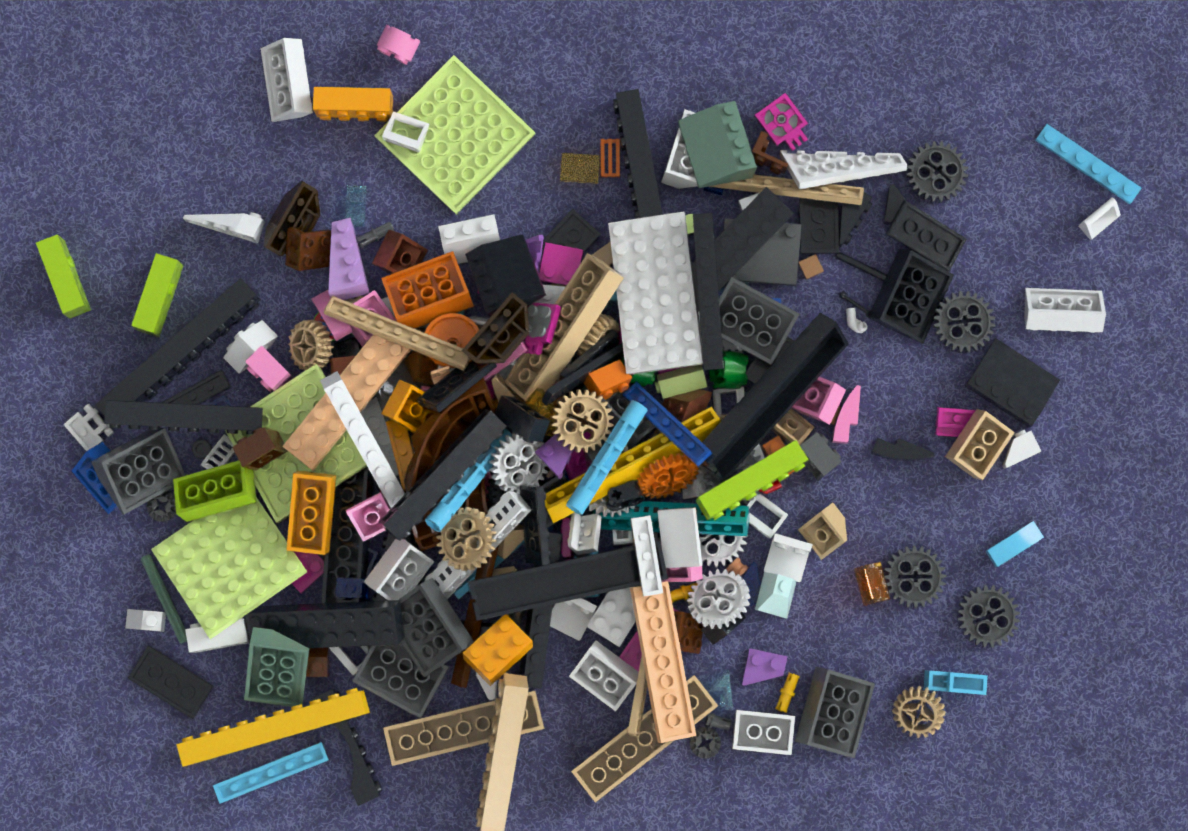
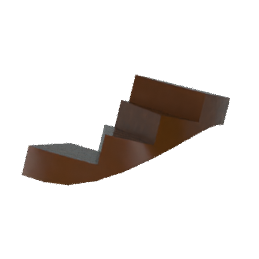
[404,377,496,551]

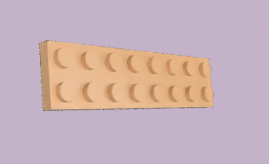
[282,334,411,471]
[630,581,696,743]

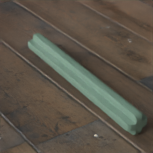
[141,555,187,643]

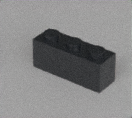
[495,395,550,443]

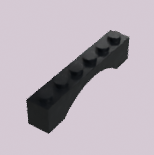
[312,689,382,806]

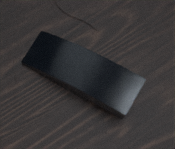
[870,438,934,461]

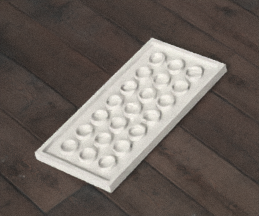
[608,212,703,375]

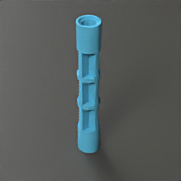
[566,400,648,515]
[425,429,512,532]

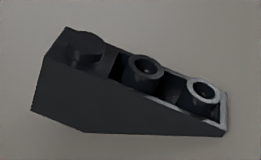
[839,185,872,248]

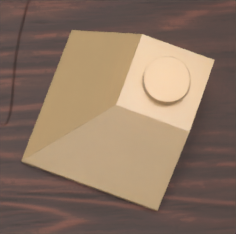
[798,503,847,560]

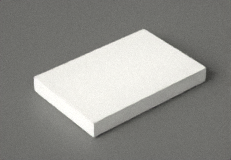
[658,507,702,568]

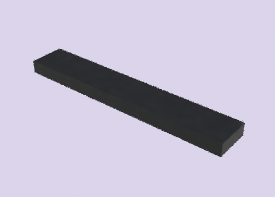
[542,343,624,406]

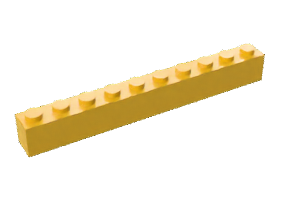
[545,407,721,523]
[176,688,370,767]

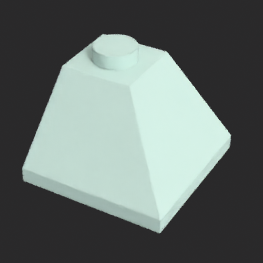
[755,572,797,619]

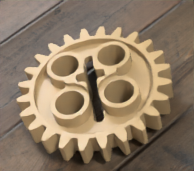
[550,389,614,453]
[436,507,497,571]

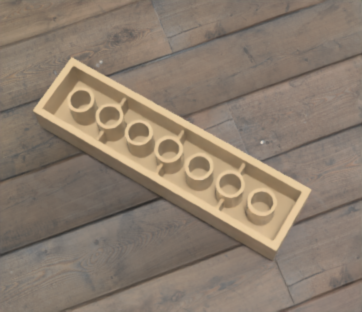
[504,253,624,407]
[476,673,529,831]
[571,675,718,802]
[383,691,545,766]

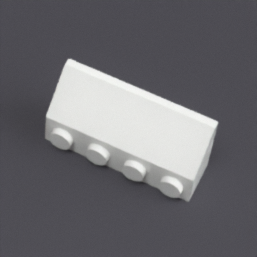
[261,38,313,122]
[1024,288,1106,333]

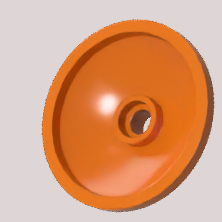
[425,313,479,368]

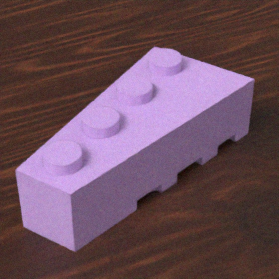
[328,218,369,300]

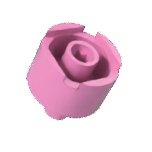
[377,24,420,65]

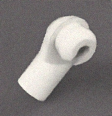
[846,308,867,333]

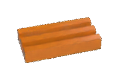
[601,139,620,177]

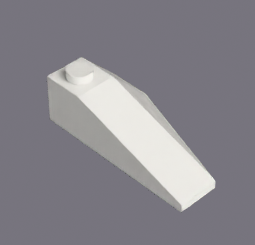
[661,110,698,189]
[183,212,265,243]

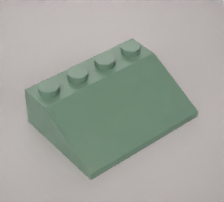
[678,101,757,188]
[244,627,309,707]

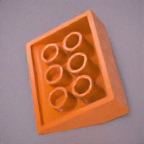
[381,251,474,329]

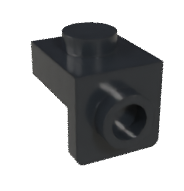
[331,337,362,358]

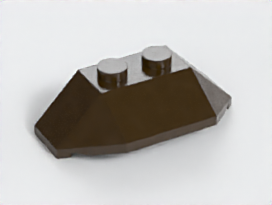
[264,180,320,256]
[462,292,529,364]

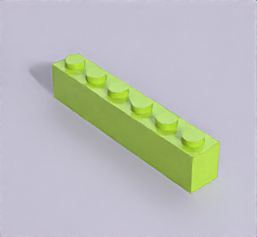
[696,440,808,521]

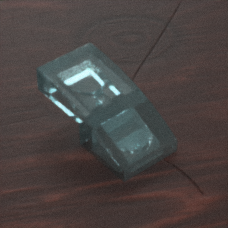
[345,186,367,227]

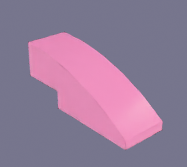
[312,290,353,341]
[832,385,861,444]

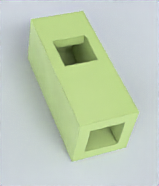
[654,365,707,399]

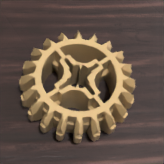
[576,314,620,357]
[288,320,333,371]
[892,686,946,738]

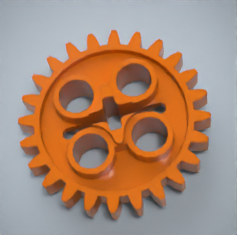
[637,453,699,499]

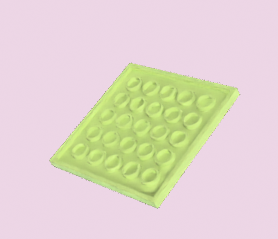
[374,55,536,215]
[225,364,367,523]
[151,497,307,639]

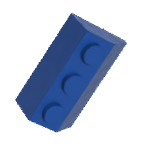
[72,442,117,514]

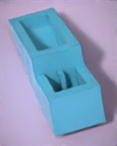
[986,521,1044,567]
[923,670,988,695]

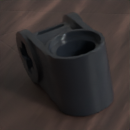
[605,480,645,511]

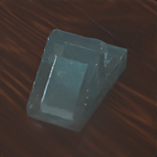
[707,671,733,710]

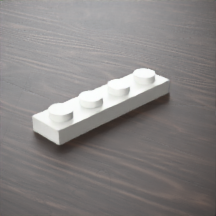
[630,515,663,596]

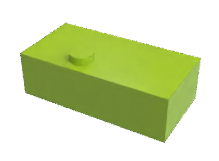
[36,235,91,319]
[131,253,183,337]
[173,460,257,522]

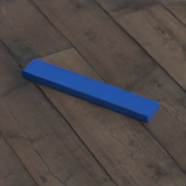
[622,381,712,466]

